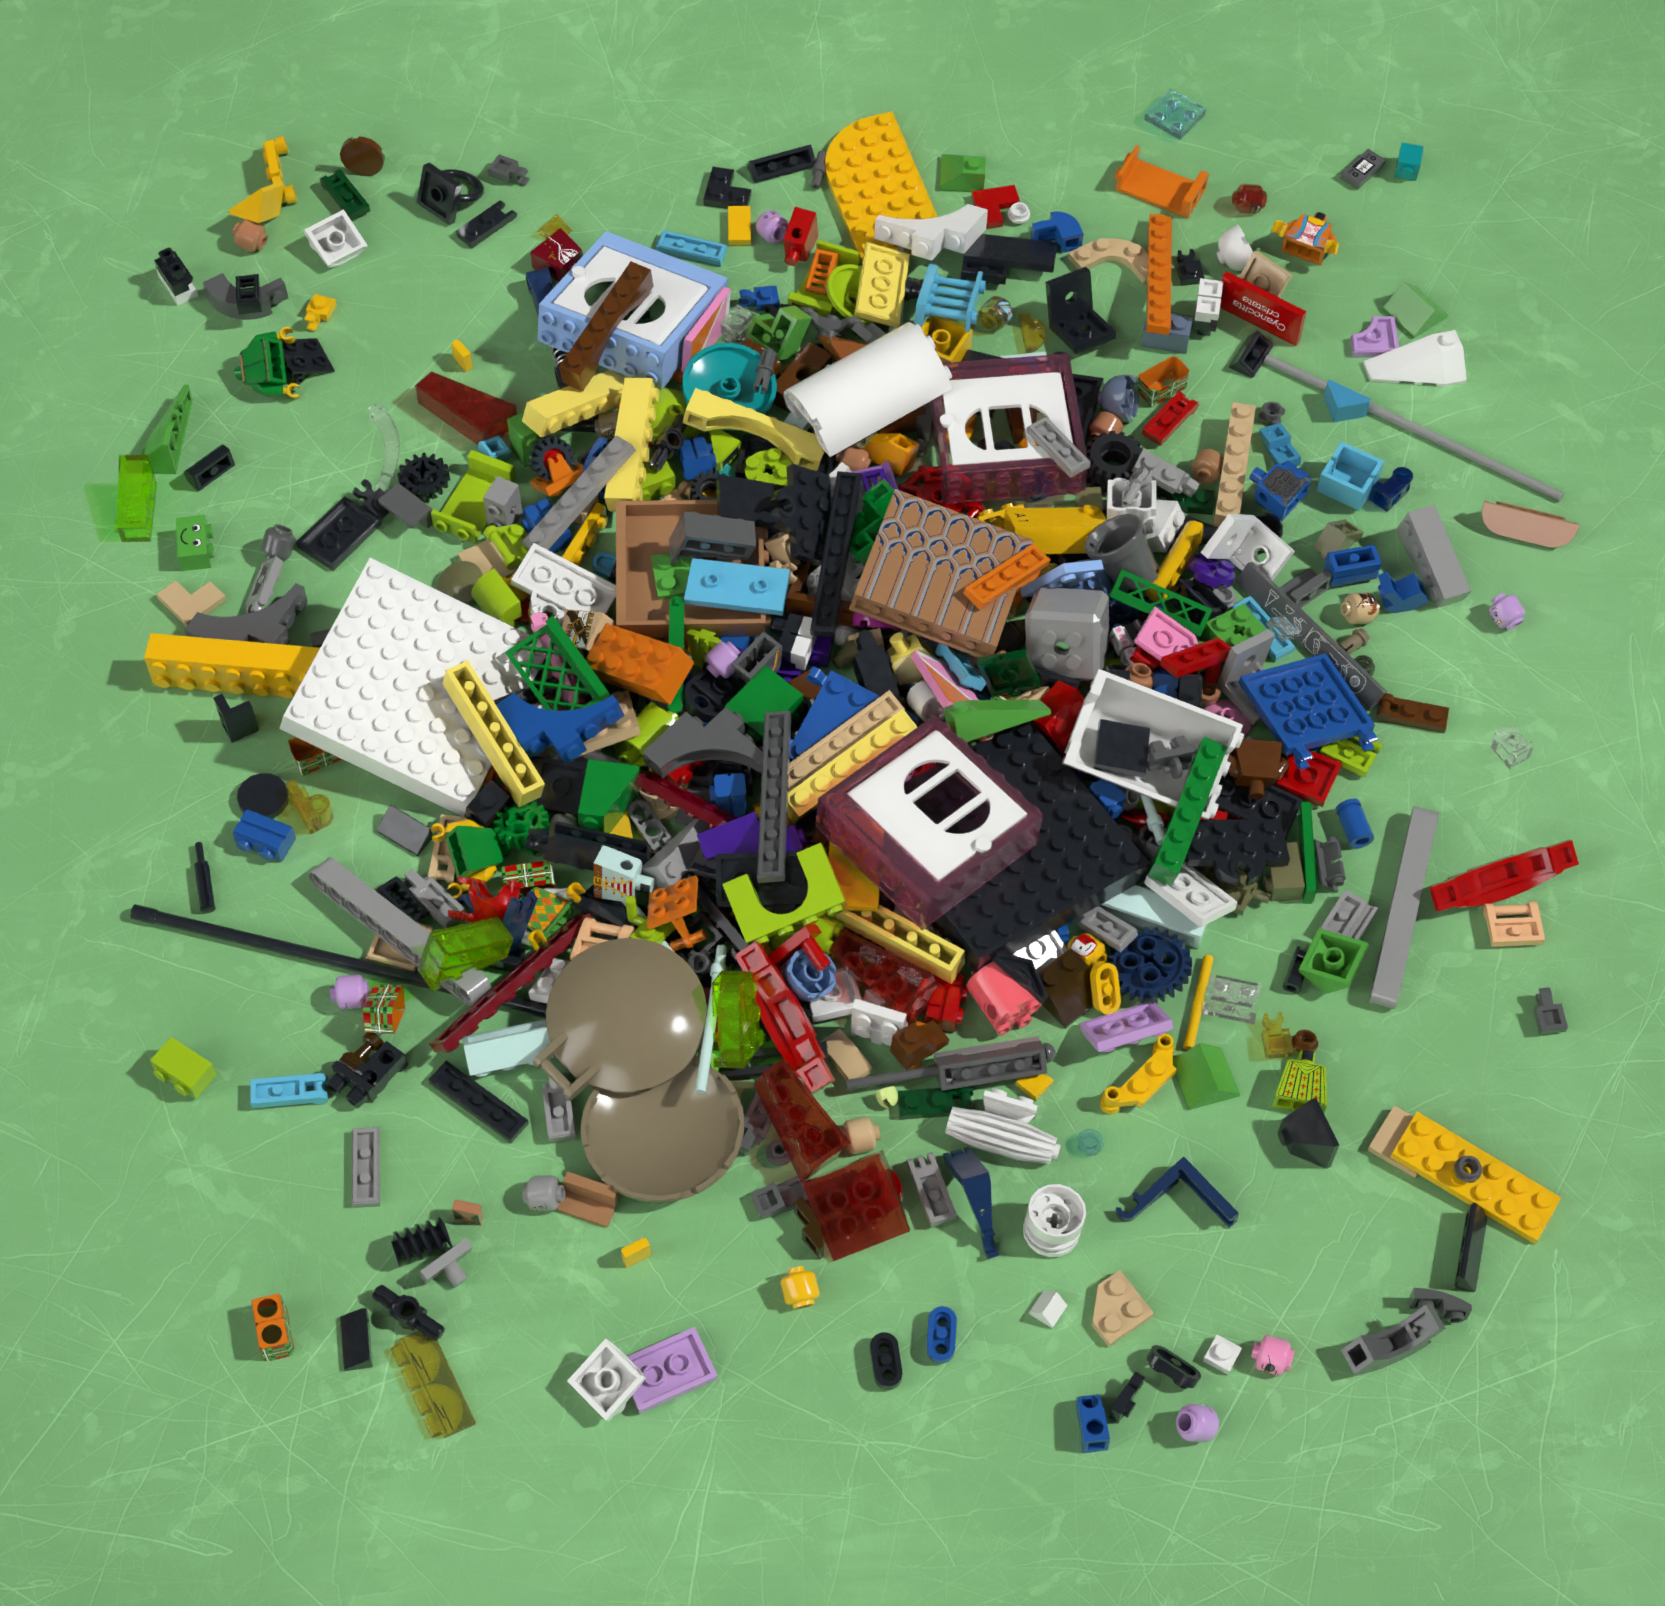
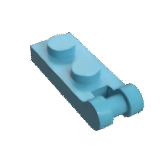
[936,643,986,691]
[250,1073,328,1108]

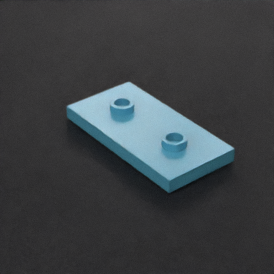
[684,558,790,616]

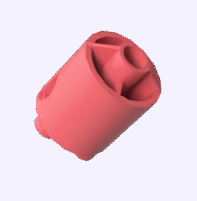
[966,961,1042,1036]

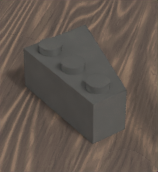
[669,511,756,563]

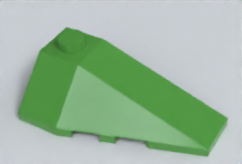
[141,385,193,474]

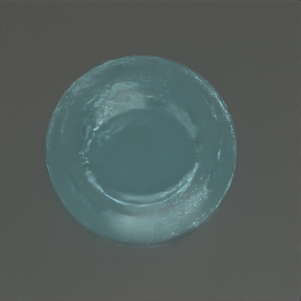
[1076,1129,1104,1156]

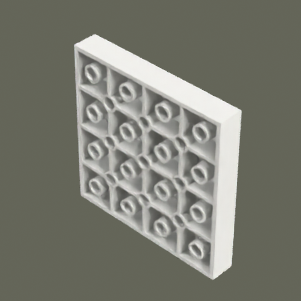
[280,558,545,817]

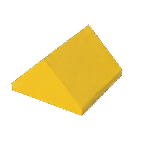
[228,181,284,223]

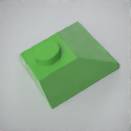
[939,154,986,192]

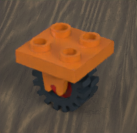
[528,436,584,497]

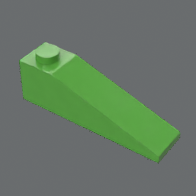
[944,700,1051,745]

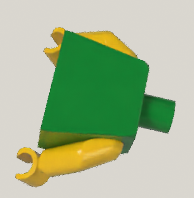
[431,819,510,901]

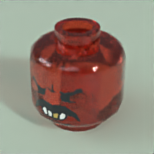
[1232,183,1267,214]

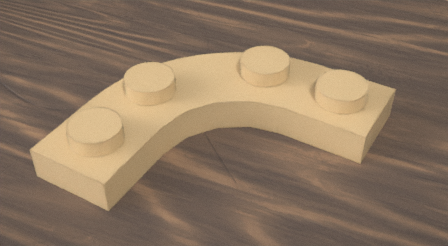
[1068,238,1147,284]

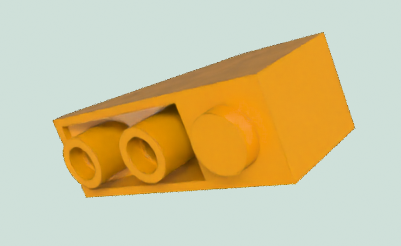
[862,433,919,476]

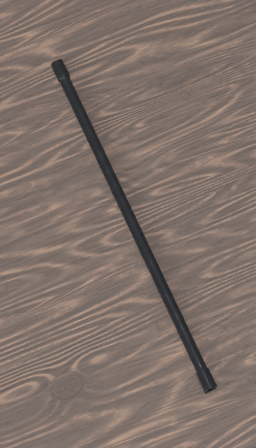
[130,904,547,1018]

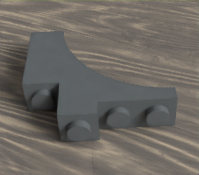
[184,583,308,645]
[643,707,763,779]

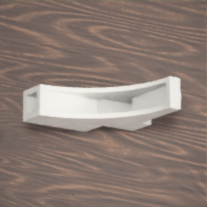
[874,204,988,260]

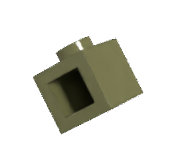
[1075,487,1107,514]

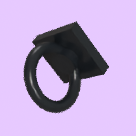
[417,162,484,225]

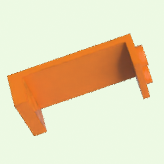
[1114,145,1209,218]

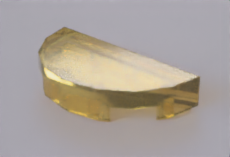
[1018,313,1045,353]

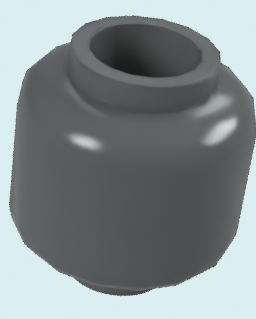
[260,524,296,560]

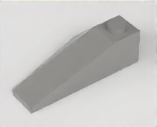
[642,818,712,892]

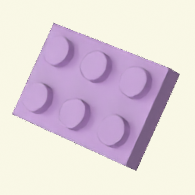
[1079,1001,1174,1052]
[627,1327,718,1414]

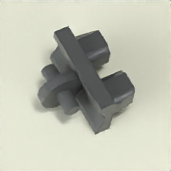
[1147,735,1197,779]

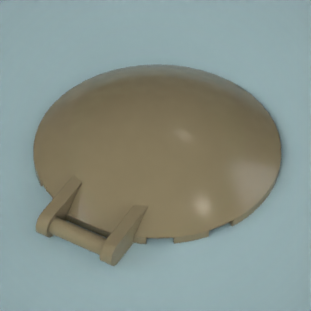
[532,938,707,1101]
[581,1039,744,1203]

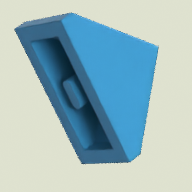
[1324,379,1371,423]

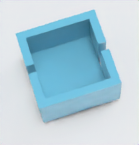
[1316,442,1384,511]

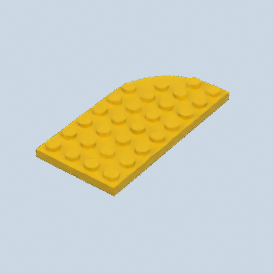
[825,111,937,265]

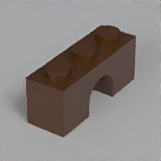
[773,342,832,413]

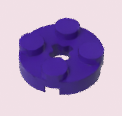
[1186,551,1235,588]

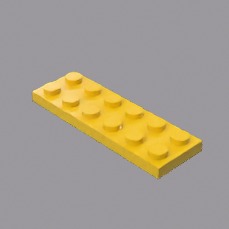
[1390,1111,1561,1244]

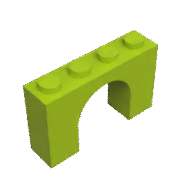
[722,843,848,945]

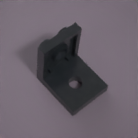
[1045,267,1116,354]

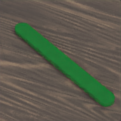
[668,596,684,714]

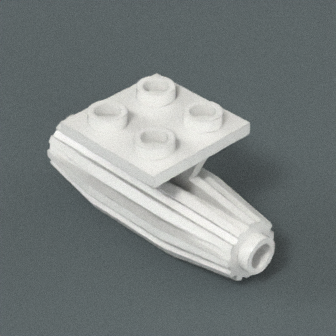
[945,1088,1061,1164]

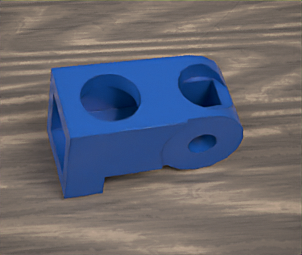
[1076,1394,1110,1453]

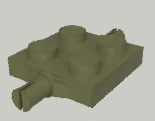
[1192,866,1271,916]

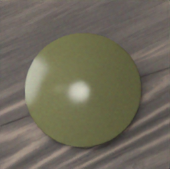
[437,561,483,604]

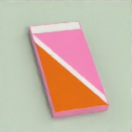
[681,287,731,376]
[911,650,978,709]

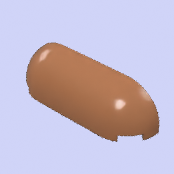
[1482,501,1579,548]

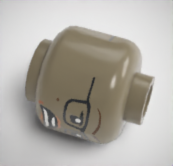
[595,410,619,443]

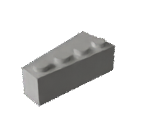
[1395,505,1471,608]

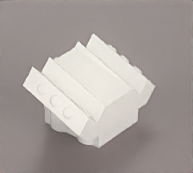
[1107,478,1156,539]

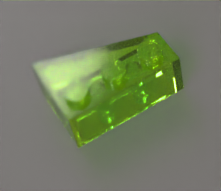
[114,455,157,542]
[417,917,514,992]
[712,971,764,1069]

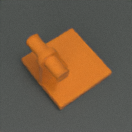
[647,875,708,952]

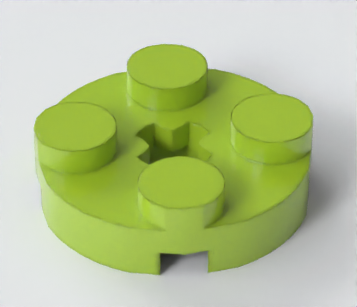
[745,448,792,486]

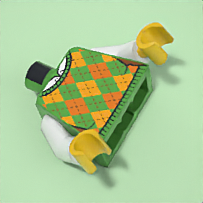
[518,882,586,950]

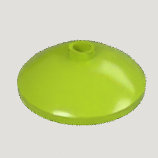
[826,264,877,325]
[650,388,703,452]

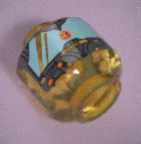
[979,296,1013,331]

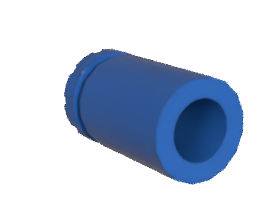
[1336,799,1374,849]

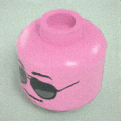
[1251,1335,1295,1376]

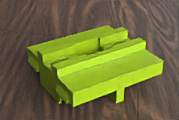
[686,629,722,671]

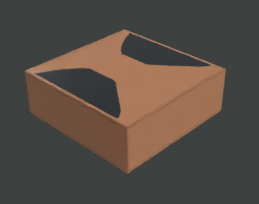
[452,1200,484,1225]

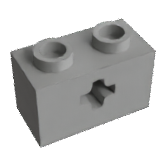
[483,476,523,527]

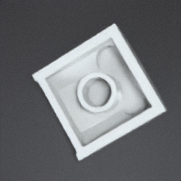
[304,209,368,268]
[567,1339,646,1421]

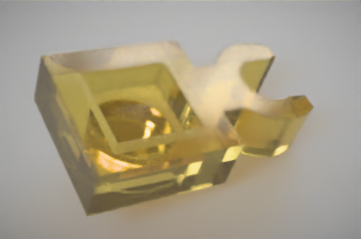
[1261,1012,1293,1059]

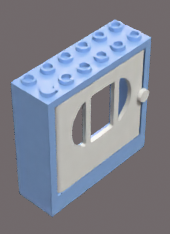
[537,231,728,390]

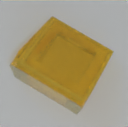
[537,214,572,239]

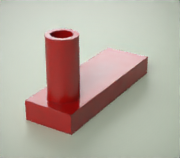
[1160,637,1231,684]
[768,924,831,972]

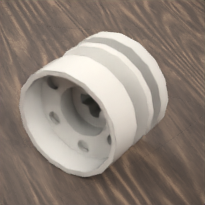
[1023,1184,1086,1257]

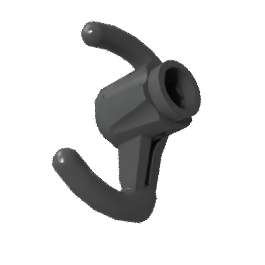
[800,307,865,349]

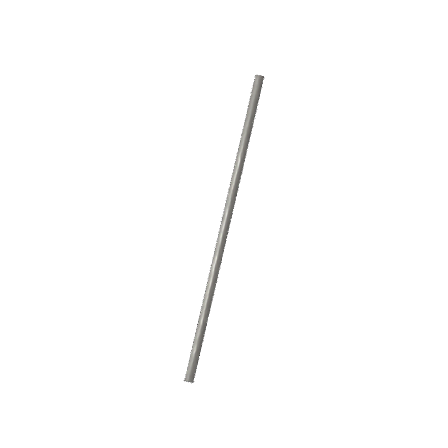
[1264,355,1564,502]

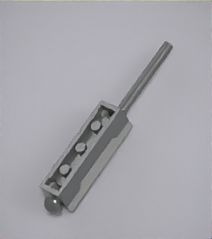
[846,1036,1056,1090]

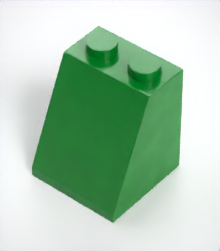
[725,665,805,746]
[578,759,640,833]

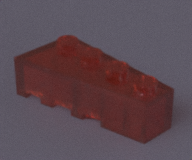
[415,371,517,445]
[829,929,938,1026]
[754,1059,851,1184]

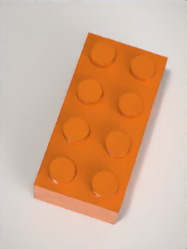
[585,623,694,705]

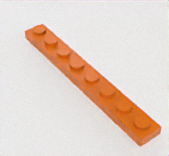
[1146,214,1172,335]

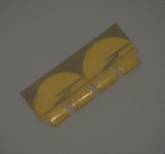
[391,1331,476,1438]

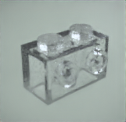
[1202,974,1263,1025]

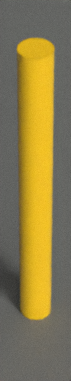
[1183,955,1214,1051]

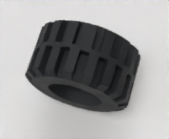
[1083,431,1143,494]

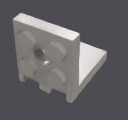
[1217,629,1275,726]

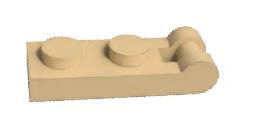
[428,814,467,884]

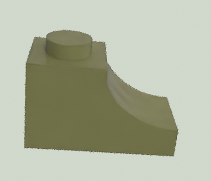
[1313,519,1364,560]
[1264,842,1305,901]

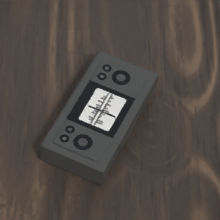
[1341,149,1386,189]

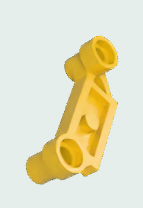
[263,136,297,204]
[1100,1034,1177,1115]

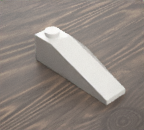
[1363,330,1467,387]

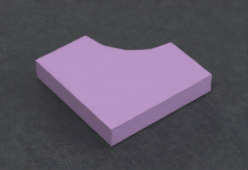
[1350,316,1399,357]

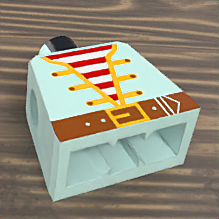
[594,845,655,902]

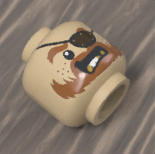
[1341,593,1379,625]

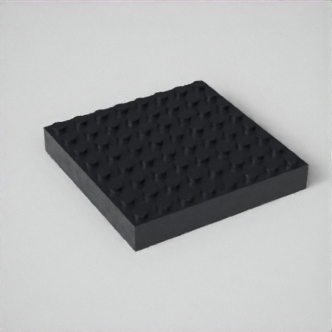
[859,721,1150,973]

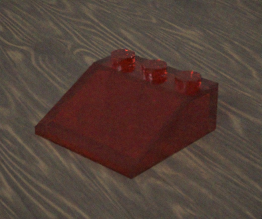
[802,1150,910,1261]

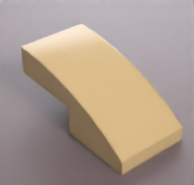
[820,1029,873,1080]

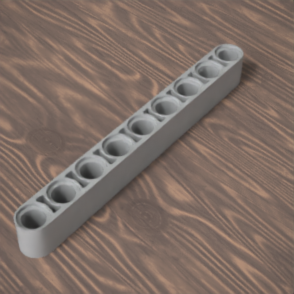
[1369,806,1439,1009]
[308,857,491,1005]

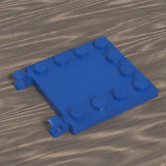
[1238,653,1377,770]
[789,666,920,792]

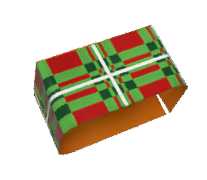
[1137,356,1189,407]
[286,737,343,776]
[501,860,556,897]
[362,984,405,1034]
[251,1293,294,1361]

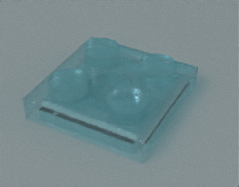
[1144,88,1206,140]

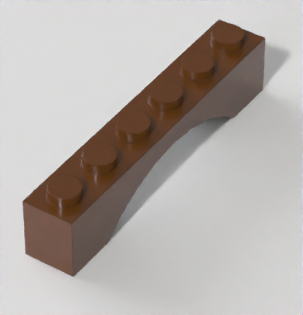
[559,261,654,391]

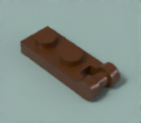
[1376,693,1449,733]

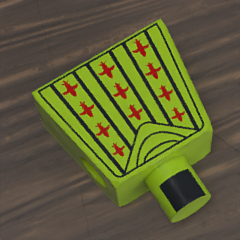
[1272,1050,1327,1113]

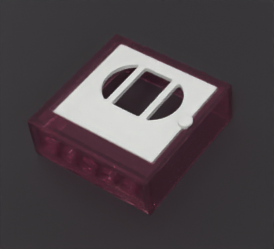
[929,354,1087,504]
[815,715,1043,930]

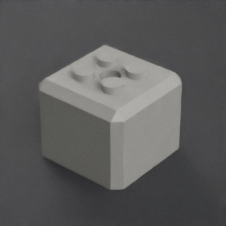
[1025,587,1109,682]

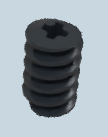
[391,1216,452,1267]

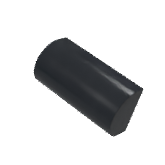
[184,444,235,492]

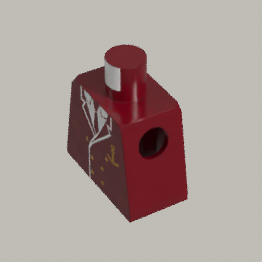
[530,228,583,282]

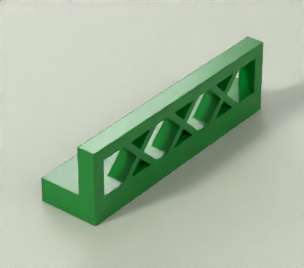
[1109,569,1213,637]

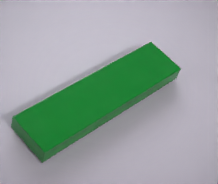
[1298,802,1317,904]

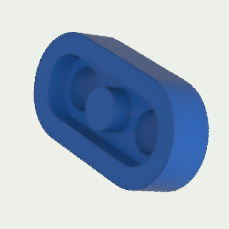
[927,1306,957,1364]

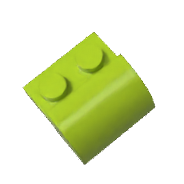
[471,568,522,628]

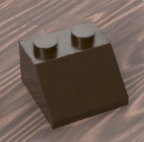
[1038,948,1104,1029]

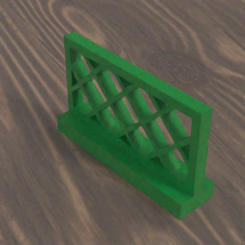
[505,616,610,711]

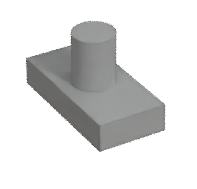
[419,1238,472,1287]

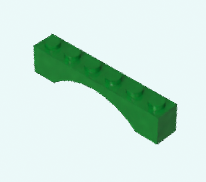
[1147,737,1228,886]

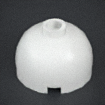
[1216,224,1253,271]

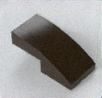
[794,1196,824,1260]

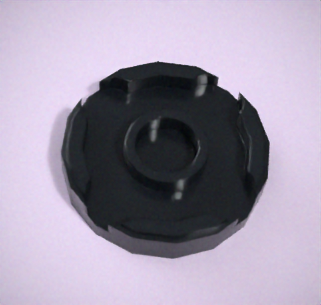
[237,773,289,819]

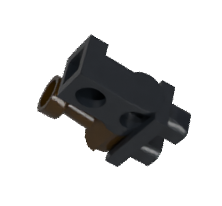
[326,1033,408,1109]

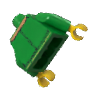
[234,327,301,399]

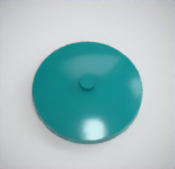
[682,343,777,430]

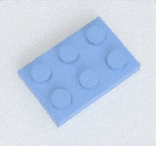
[1020,560,1104,597]

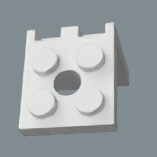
[1201,514,1295,581]
[851,978,921,1046]

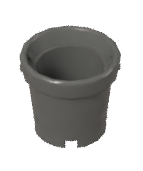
[1084,514,1160,594]

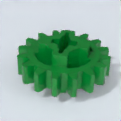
[494,801,550,850]

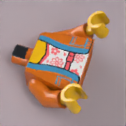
[1270,212,1340,266]

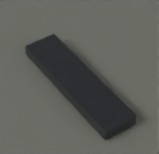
[428,1060,529,1143]

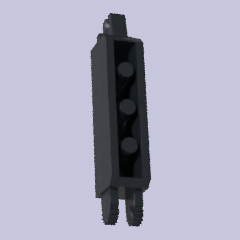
[852,629,914,752]
[525,821,655,871]

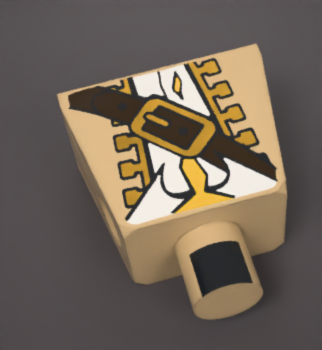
[562,609,616,665]

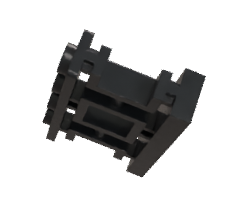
[665,875,749,988]

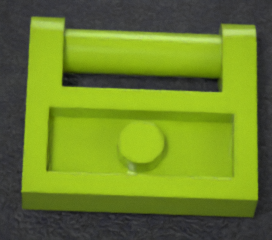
[483,523,529,570]

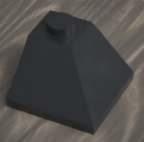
[1278,1098,1339,1169]

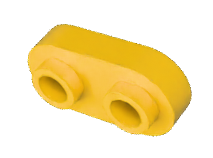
[1090,961,1121,1015]

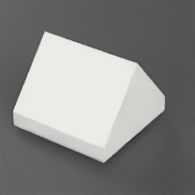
[1029,1290,1067,1329]

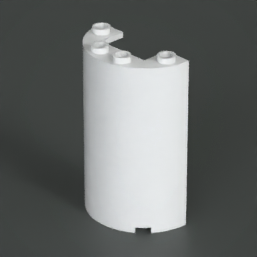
[784,322,952,457]
[1062,669,1244,820]

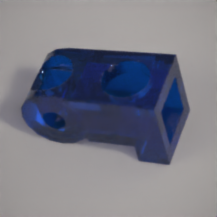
[1369,467,1413,512]

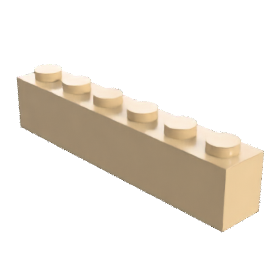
[1213,402,1256,528]

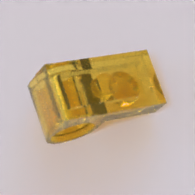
[286,779,333,835]

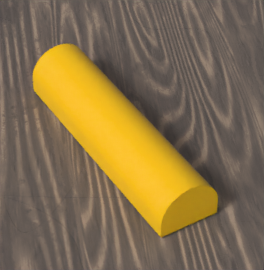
[1145,521,1203,605]

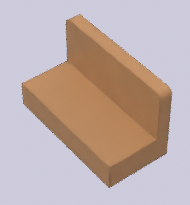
[557,1172,620,1228]

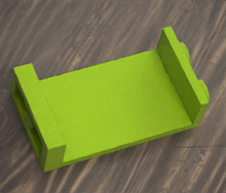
[788,239,860,317]
[431,450,516,543]

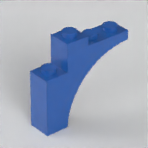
[496,692,625,764]

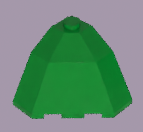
[850,479,894,563]

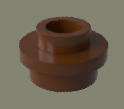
[1291,1030,1318,1052]

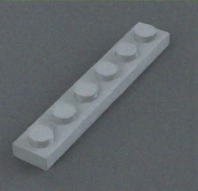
[522,435,636,550]

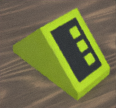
[709,429,741,471]

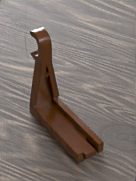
[786,560,856,628]

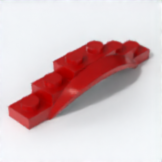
[1429,840,1579,911]
[735,941,835,1094]

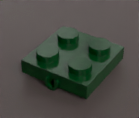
[978,649,1040,697]

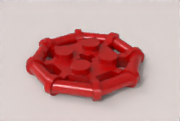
[898,464,984,518]

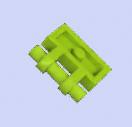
[1320,735,1383,778]

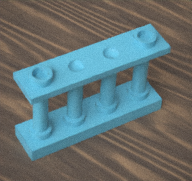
[914,264,986,332]

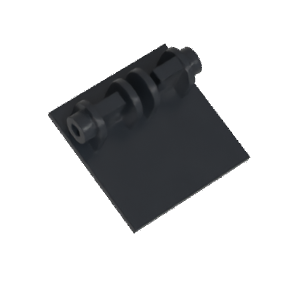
[281,338,335,384]

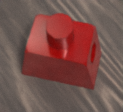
[783,207,819,266]

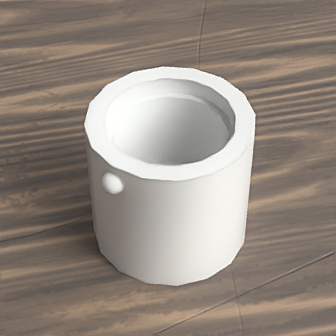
[907,681,945,724]

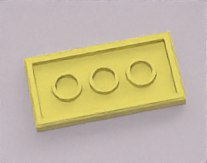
[854,242,910,328]

